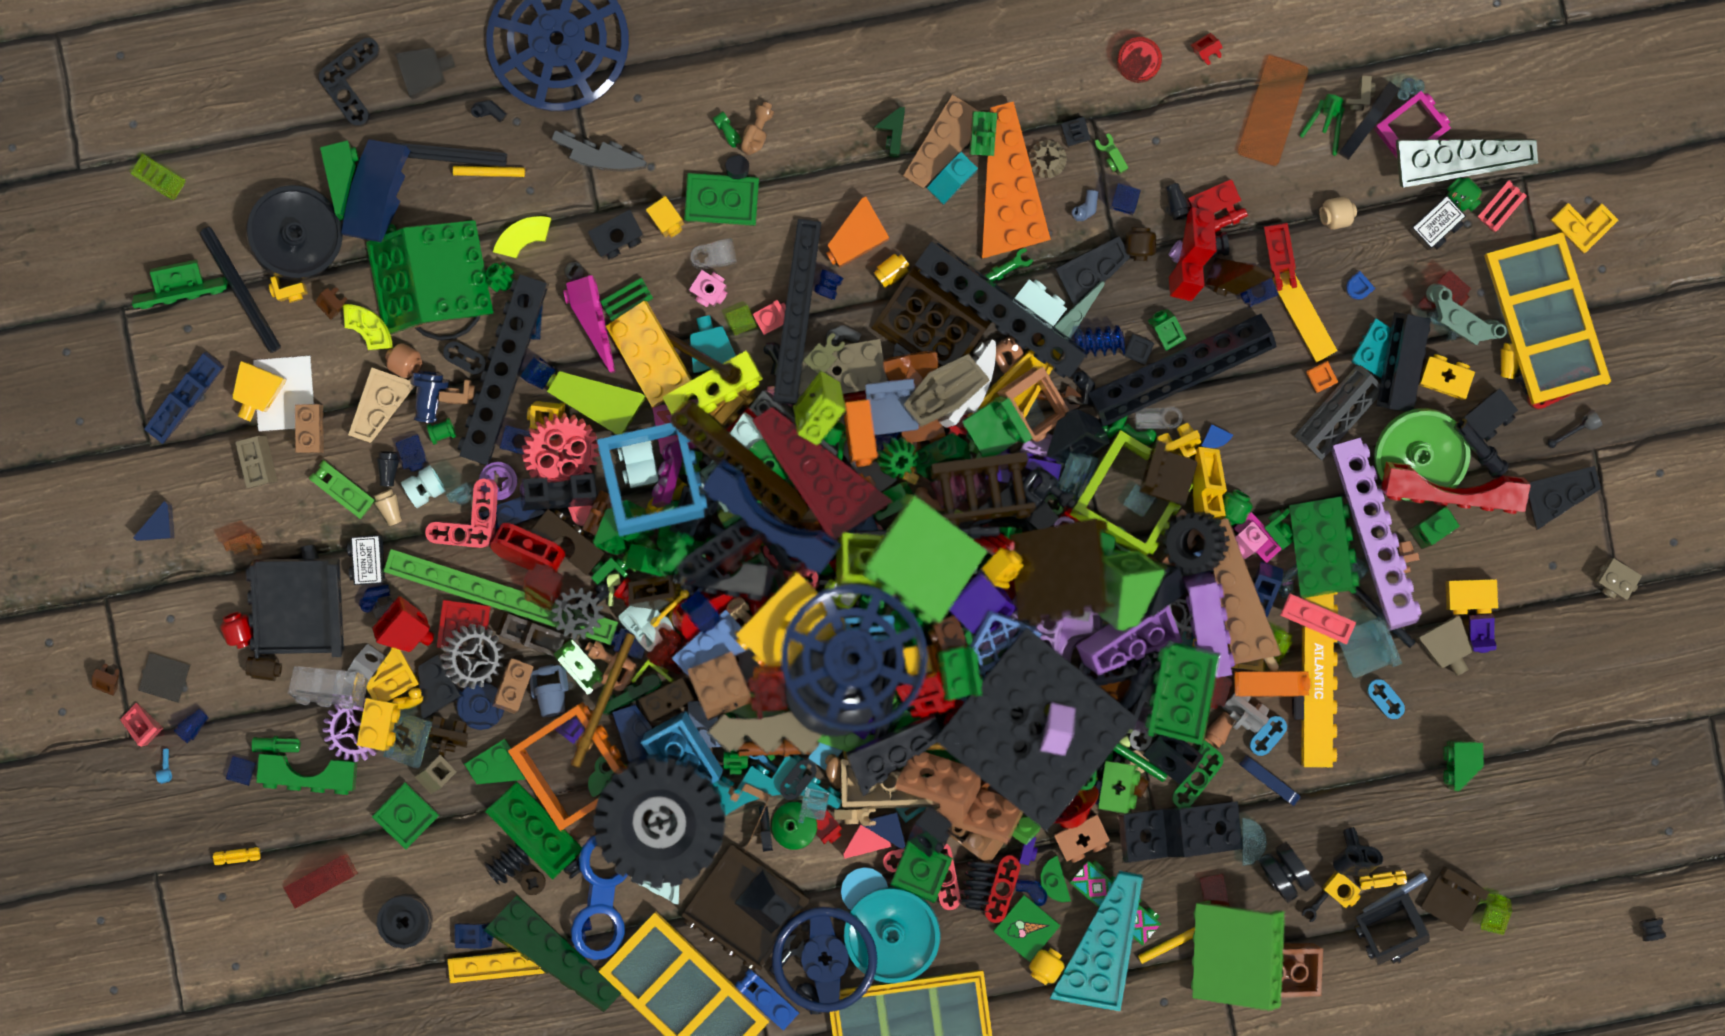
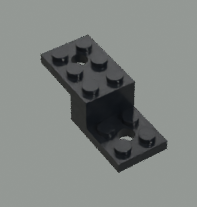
[1118,801,1242,863]

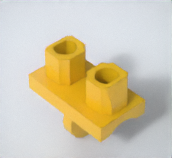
[1157,423,1202,459]

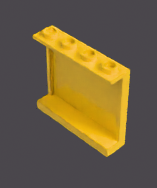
[734,571,852,684]

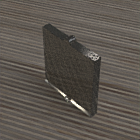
[138,653,190,703]

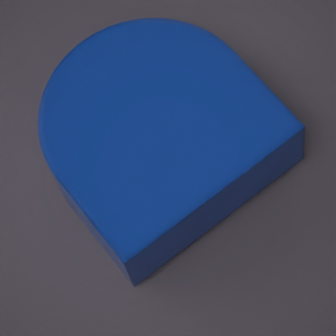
[1346,271,1375,300]

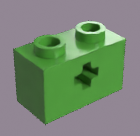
[1098,761,1141,813]

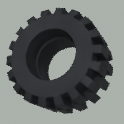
[1163,512,1230,574]

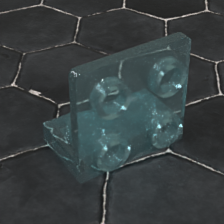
[1338,616,1402,678]

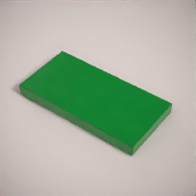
[485,781,582,880]

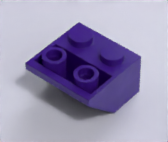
[949,573,1017,636]

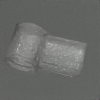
[1135,407,1183,430]

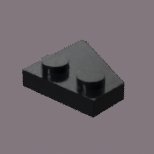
[418,654,464,719]

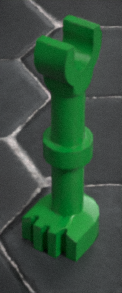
[965,248,1033,299]

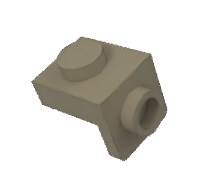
[1344,76,1375,111]

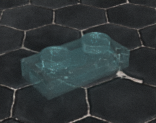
[446,482,473,506]

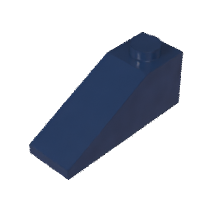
[1253,562,1284,618]

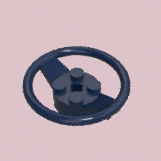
[772,907,878,1012]

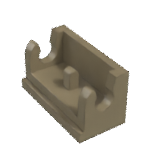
[236,436,278,488]

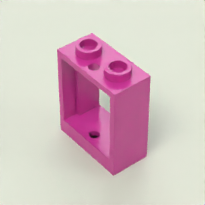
[1374,91,1451,158]

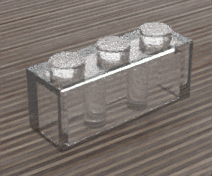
[288,666,368,709]

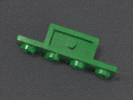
[132,259,228,309]

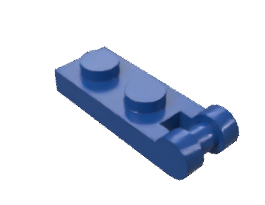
[734,969,799,1031]

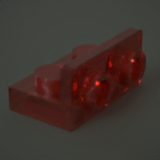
[646,627,691,674]
[749,666,787,719]

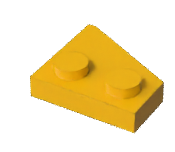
[365,648,419,702]

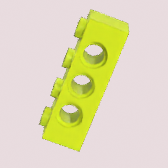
[662,351,763,415]

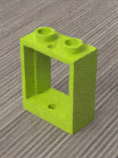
[793,371,846,445]

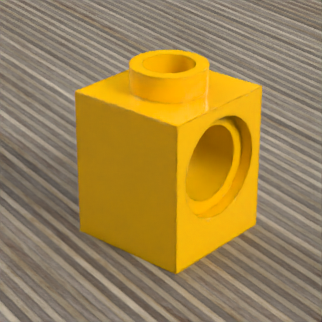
[1321,871,1361,908]

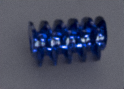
[1074,325,1125,358]

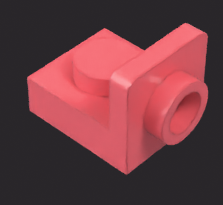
[753,300,786,336]

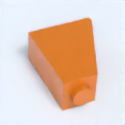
[826,196,889,268]
[1235,671,1311,696]

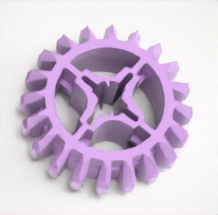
[323,697,377,762]

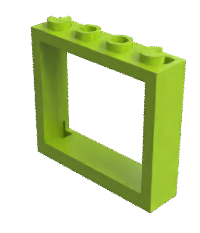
[1070,430,1194,556]

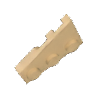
[348,367,415,443]

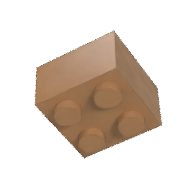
[688,652,752,720]

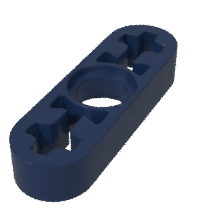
[1239,755,1301,806]

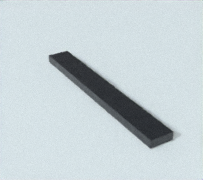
[773,219,821,405]

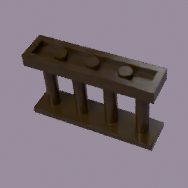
[930,452,1036,527]

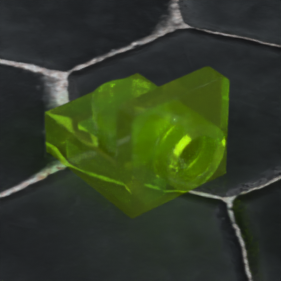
[1480,894,1512,935]

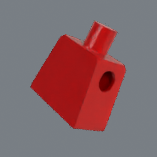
[372,596,434,652]

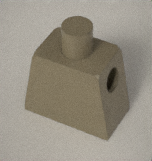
[1416,616,1472,676]

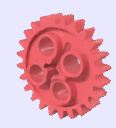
[522,413,600,483]

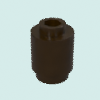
[245,655,282,681]

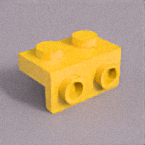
[357,698,401,751]

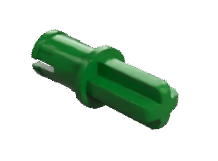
[252,736,301,754]

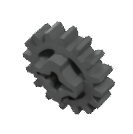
[552,588,604,640]

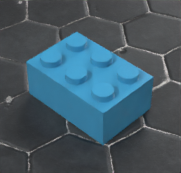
[641,711,723,783]

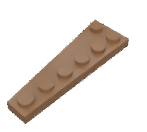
[1213,519,1281,665]

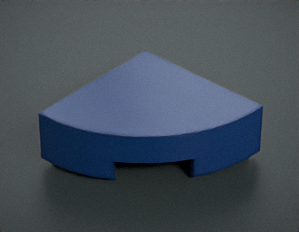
[1201,425,1233,448]

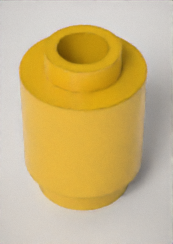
[874,253,910,287]

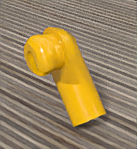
[393,688,423,710]

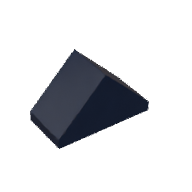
[133,501,175,541]
[862,811,905,849]

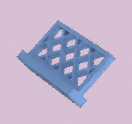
[957,611,1042,702]

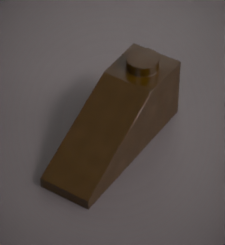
[1206,258,1273,297]

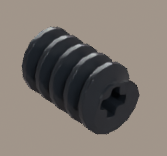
[484,843,531,885]
[959,860,998,913]

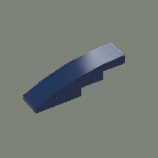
[144,352,225,444]

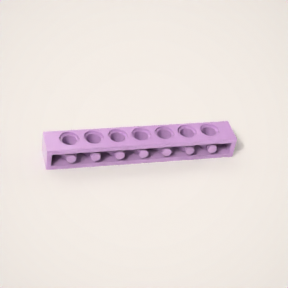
[1332,438,1421,631]

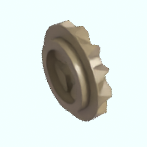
[1029,140,1067,178]

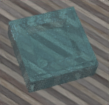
[1123,484,1156,517]

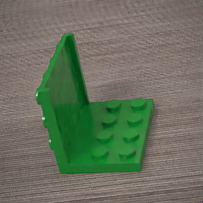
[366,220,494,335]

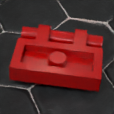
[1188,179,1248,233]
[896,671,956,718]

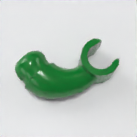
[713,112,742,148]

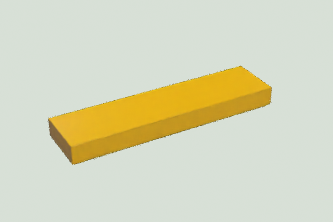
[1270,271,1337,363]
[448,951,545,983]

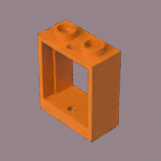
[843,400,877,467]

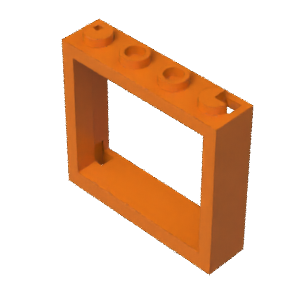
[508,702,627,831]

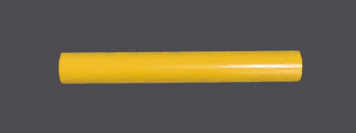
[453,166,525,177]
[1137,927,1195,964]

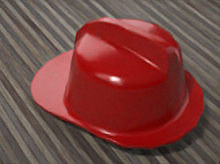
[1054,785,1099,829]

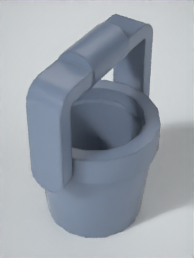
[529,664,569,717]

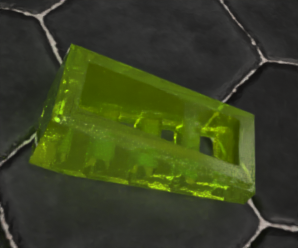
[130,154,186,200]

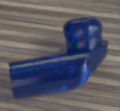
[359,584,391,613]
[1016,880,1048,906]

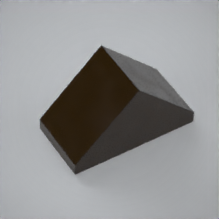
[628,575,676,611]

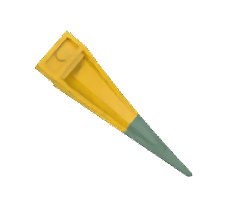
[967,281,1104,418]

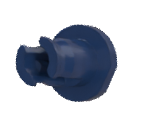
[410,371,449,423]

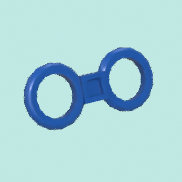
[571,835,628,960]

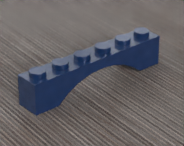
[702,460,841,574]

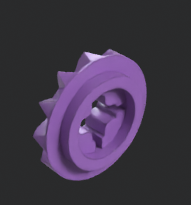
[479,462,517,500]

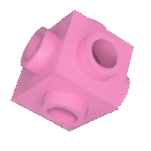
[689,270,728,308]

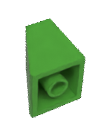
[1098,551,1165,630]

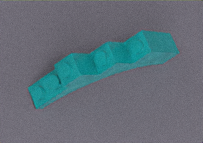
[712,754,842,816]

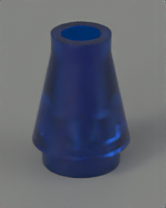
[173,708,209,744]

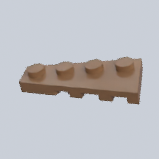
[903,95,980,189]

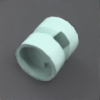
[401,465,446,508]

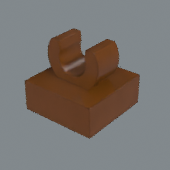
[315,288,347,320]
[92,664,119,696]

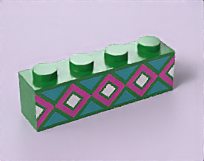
[1069,860,1161,946]

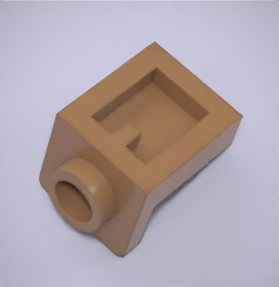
[439,380,475,405]

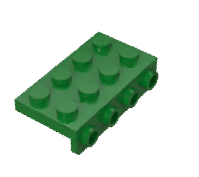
[1289,497,1360,598]
[1146,641,1221,745]

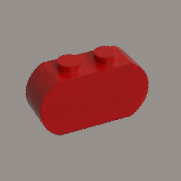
[490,523,566,578]
[672,590,746,641]

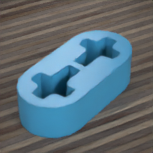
[1367,679,1405,719]
[1249,716,1287,756]

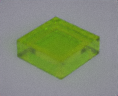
[726,305,757,336]

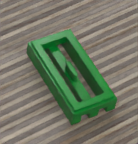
[600,278,654,322]

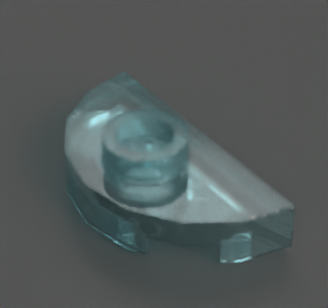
[1242,818,1267,866]

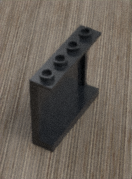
[246,558,344,658]

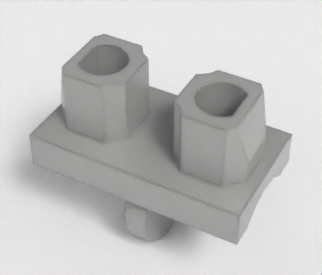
[1222,693,1269,734]

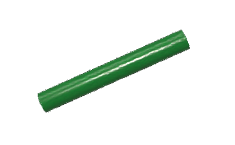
[1113,743,1167,782]

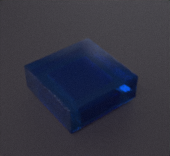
[226,756,257,786]

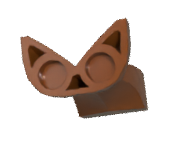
[883,351,945,451]

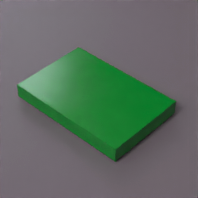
[684,173,759,226]

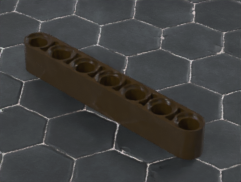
[671,401,809,526]

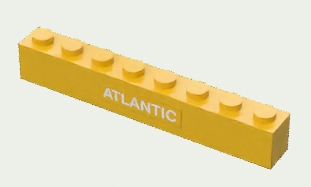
[1301,593,1338,767]

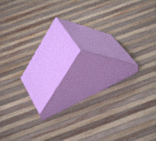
[1041,703,1075,756]

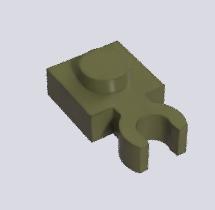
[803,333,845,374]

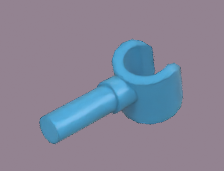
[156,749,172,784]
[749,755,778,772]

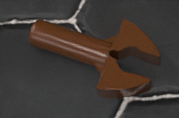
[1036,386,1081,411]

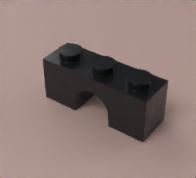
[520,474,597,511]

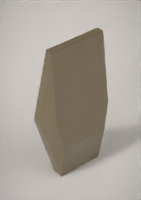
[904,354,990,427]

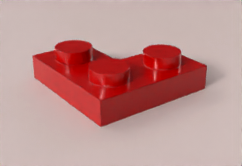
[437,600,491,649]

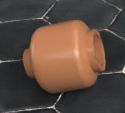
[385,343,422,378]

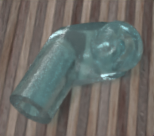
[1398,78,1425,100]
[1278,564,1298,599]

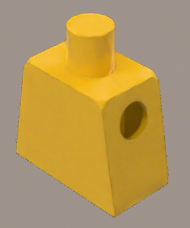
[232,361,287,421]

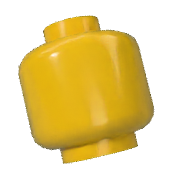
[1029,948,1065,985]

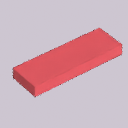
[1280,593,1356,644]

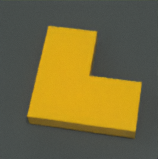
[1550,203,1618,254]

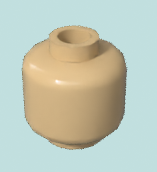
[1319,197,1357,230]

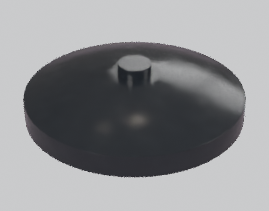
[246,185,343,280]
[785,639,882,736]

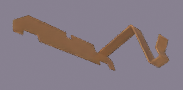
[728,784,771,853]

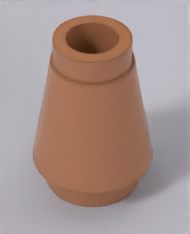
[1204,712,1235,749]

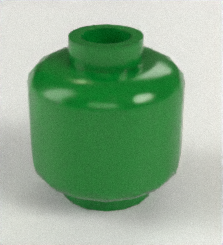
[1223,489,1253,527]

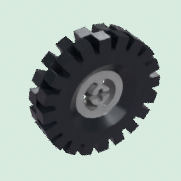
[593,754,726,888]

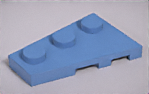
[672,610,750,676]

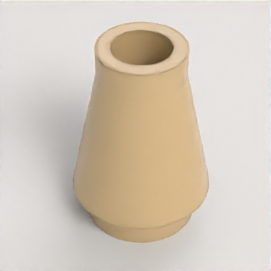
[374,489,402,526]

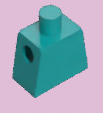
[690,315,736,374]

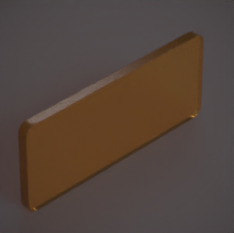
[1238,56,1308,166]

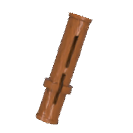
[737,738,810,757]

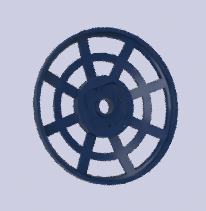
[486,0,629,111]
[781,585,927,731]

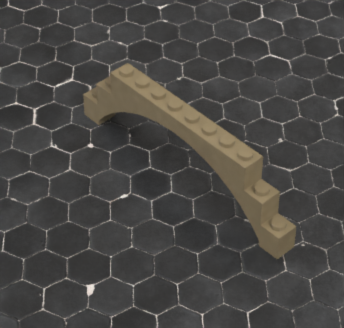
[706,523,901,754]

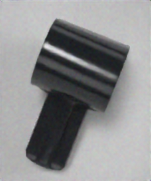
[1333,827,1383,877]

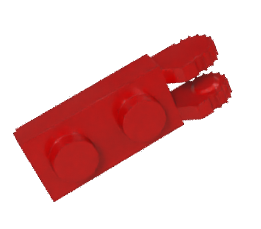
[1264,223,1297,291]

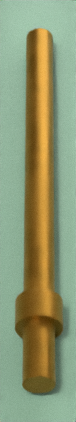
[571,633,635,768]

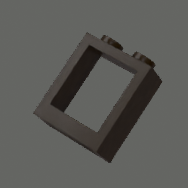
[639,677,696,721]

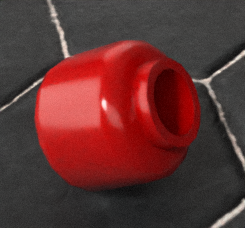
[220,611,254,649]

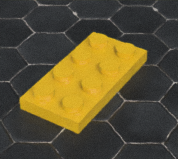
[606,301,692,407]

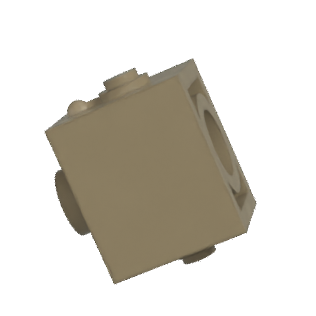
[1594,558,1642,600]

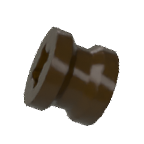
[521,870,546,895]

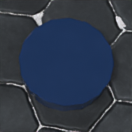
[457,682,504,730]

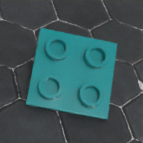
[1351,318,1391,379]

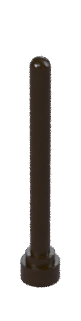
[664,330,741,385]

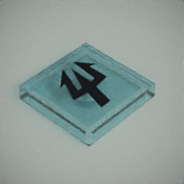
[383,711,432,768]

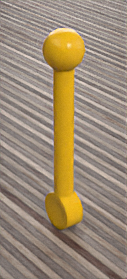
[650,589,689,627]

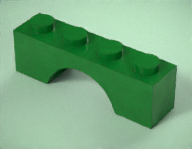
[256,753,358,795]

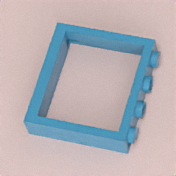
[597,423,707,536]

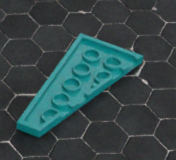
[1050,871,1143,1012]

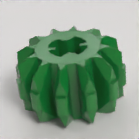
[876,437,918,479]

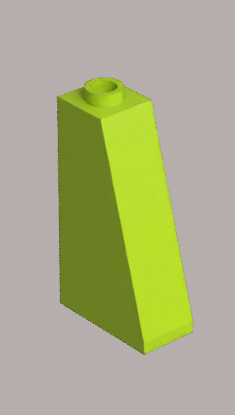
[546,371,646,435]

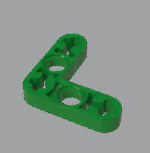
[1172,740,1224,807]

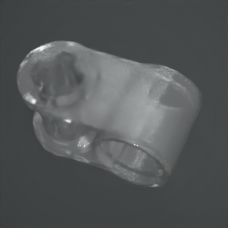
[691,238,737,270]

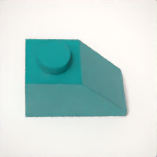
[927,152,978,205]

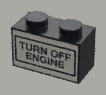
[1409,195,1466,250]
[347,535,386,585]

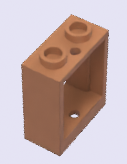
[997,366,1069,442]

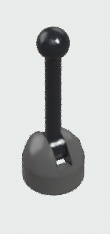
[1547,409,1603,448]

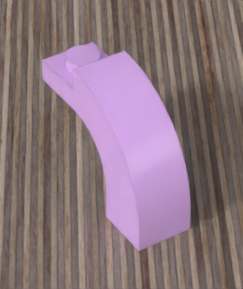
[1045,613,1102,663]

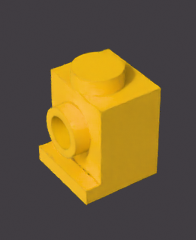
[527,401,565,429]
[982,549,1024,589]

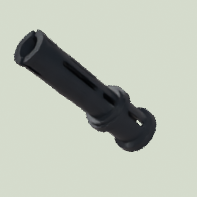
[1454,418,1509,478]

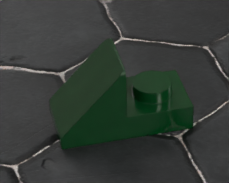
[874,107,905,157]

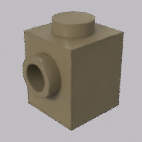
[415,755,456,794]

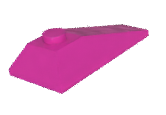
[563,275,616,373]

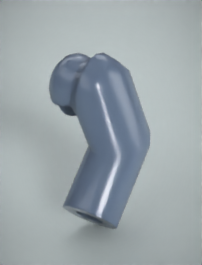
[1072,190,1099,221]

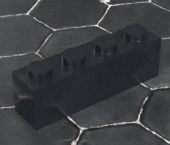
[1376,312,1431,412]

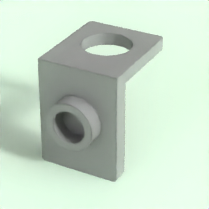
[343,644,386,692]

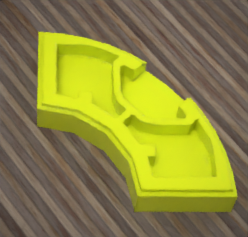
[493,216,551,259]
[343,304,393,350]

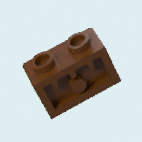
[928,615,968,666]

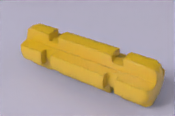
[213,847,261,865]
[1359,870,1407,890]

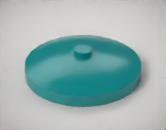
[844,887,941,983]

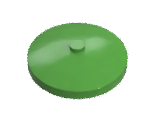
[1374,408,1470,503]

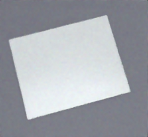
[253,356,314,431]

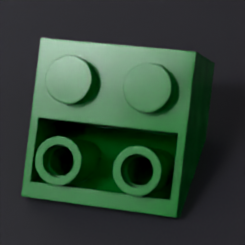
[593,500,655,555]
[1443,741,1484,791]

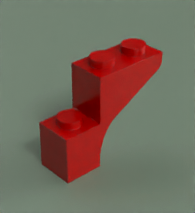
[1169,207,1216,301]

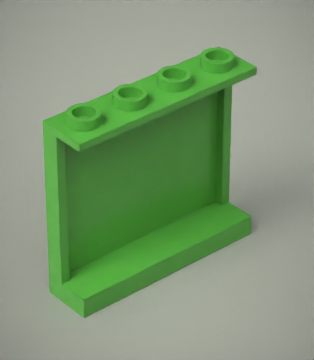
[858,495,987,623]
[1191,900,1284,1011]

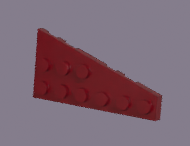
[752,407,892,540]

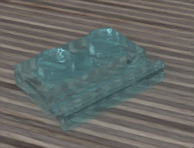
[1054,453,1099,501]

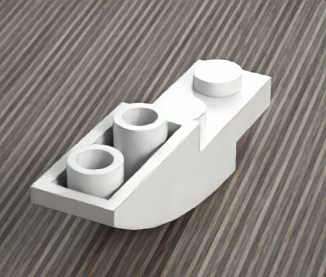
[939,339,996,428]

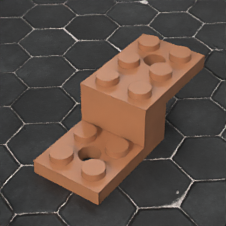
[896,752,1023,844]

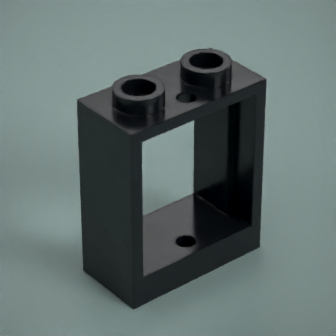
[1354,893,1430,965]

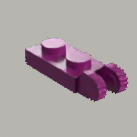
[652,440,683,508]

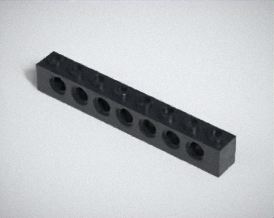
[915,240,1089,378]
[458,274,549,465]
[1088,313,1277,427]

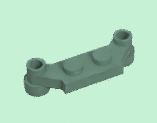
[1426,284,1507,345]

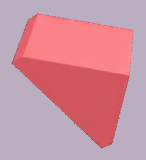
[120,703,163,747]
[844,824,891,859]

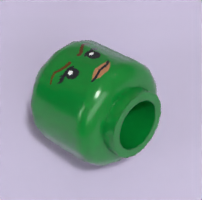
[1447,177,1482,212]

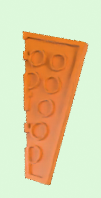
[982,101,1051,259]

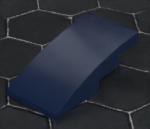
[342,139,410,242]

